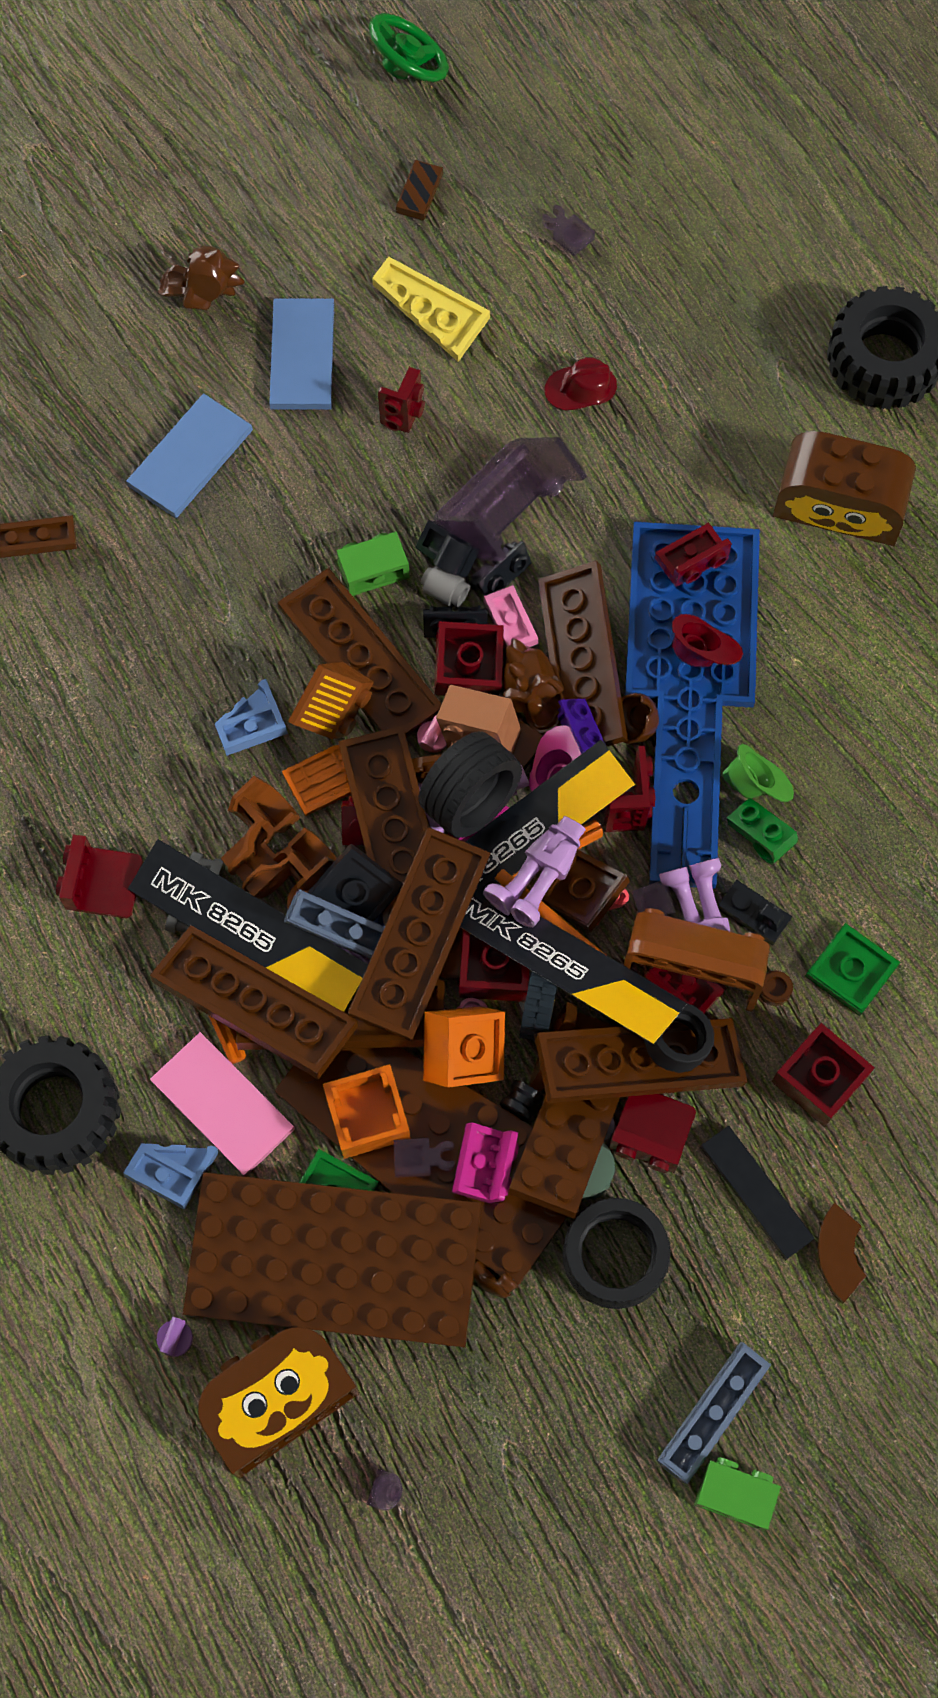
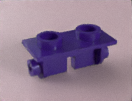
[557,699,606,754]

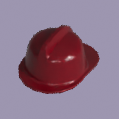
[544,357,617,411]
[672,614,743,667]

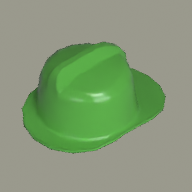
[722,744,794,802]

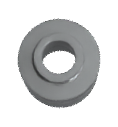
[421,565,470,607]

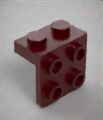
[56,834,143,918]
[609,1094,696,1173]

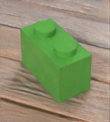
[336,531,410,596]
[694,1457,781,1531]

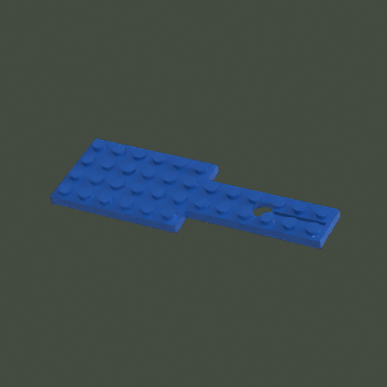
[625,522,760,889]

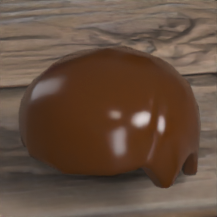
[621,693,659,744]

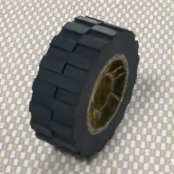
[519,971,558,1041]

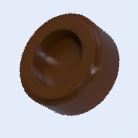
[760,970,793,1006]

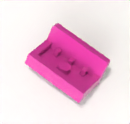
[452,1122,519,1203]

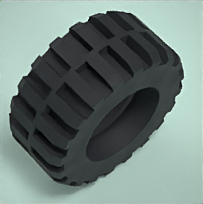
[827,286,938,409]
[0,1035,121,1175]

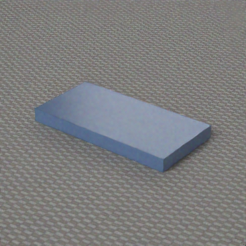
[269,298,334,410]
[126,393,253,518]

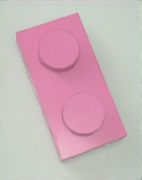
[484,585,538,648]

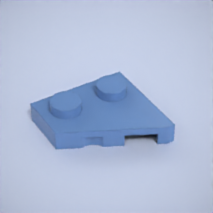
[215,679,288,756]
[123,1143,219,1209]

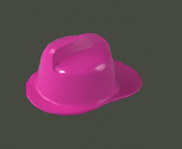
[529,725,581,792]

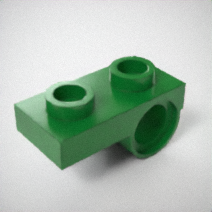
[727,799,798,865]

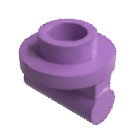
[157,1317,193,1357]

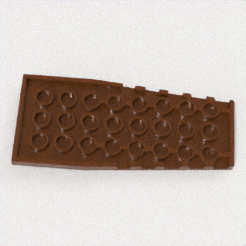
[275,1047,568,1290]

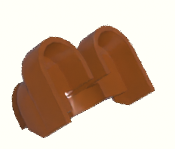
[220,775,337,899]

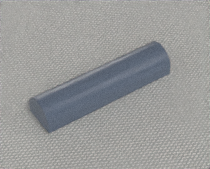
[284,890,385,960]
[656,1342,771,1484]

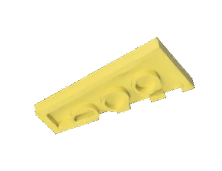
[372,256,490,362]

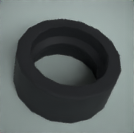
[644,1004,714,1073]

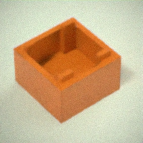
[423,1006,505,1087]
[323,1065,411,1159]

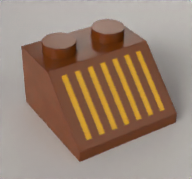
[288,662,374,739]

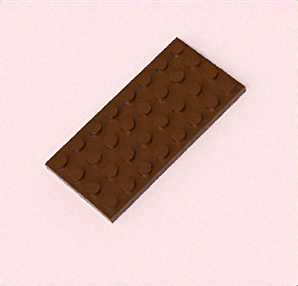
[182,1172,482,1348]

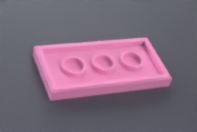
[150,1032,295,1177]

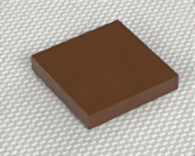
[542,849,630,932]

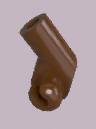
[474,1260,517,1299]

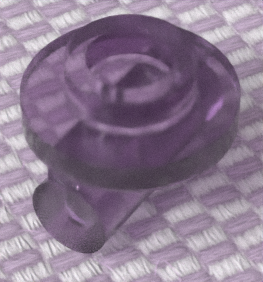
[366,1468,402,1511]

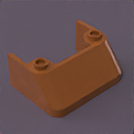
[624,908,770,1012]

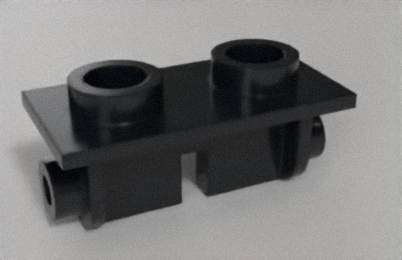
[469,541,532,596]
[423,605,487,638]

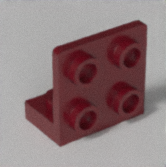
[604,746,655,832]

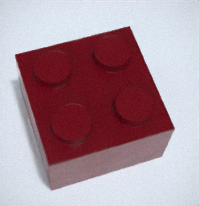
[434,621,504,696]
[459,929,529,1002]
[772,1023,875,1127]

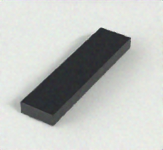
[700,1126,815,1261]

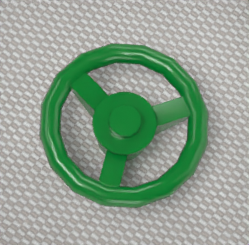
[368,13,449,83]

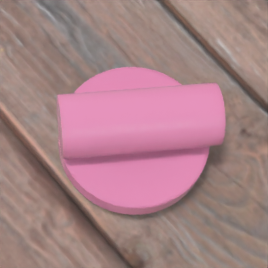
[417,715,447,753]

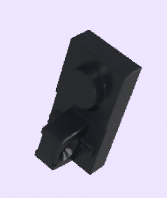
[718,879,792,946]

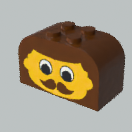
[772,431,916,546]
[198,1327,360,1479]

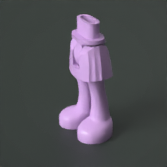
[483,816,586,928]
[659,858,730,932]

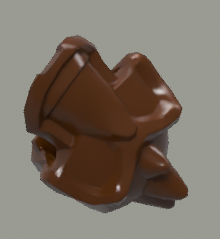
[157,246,245,311]
[502,638,564,736]

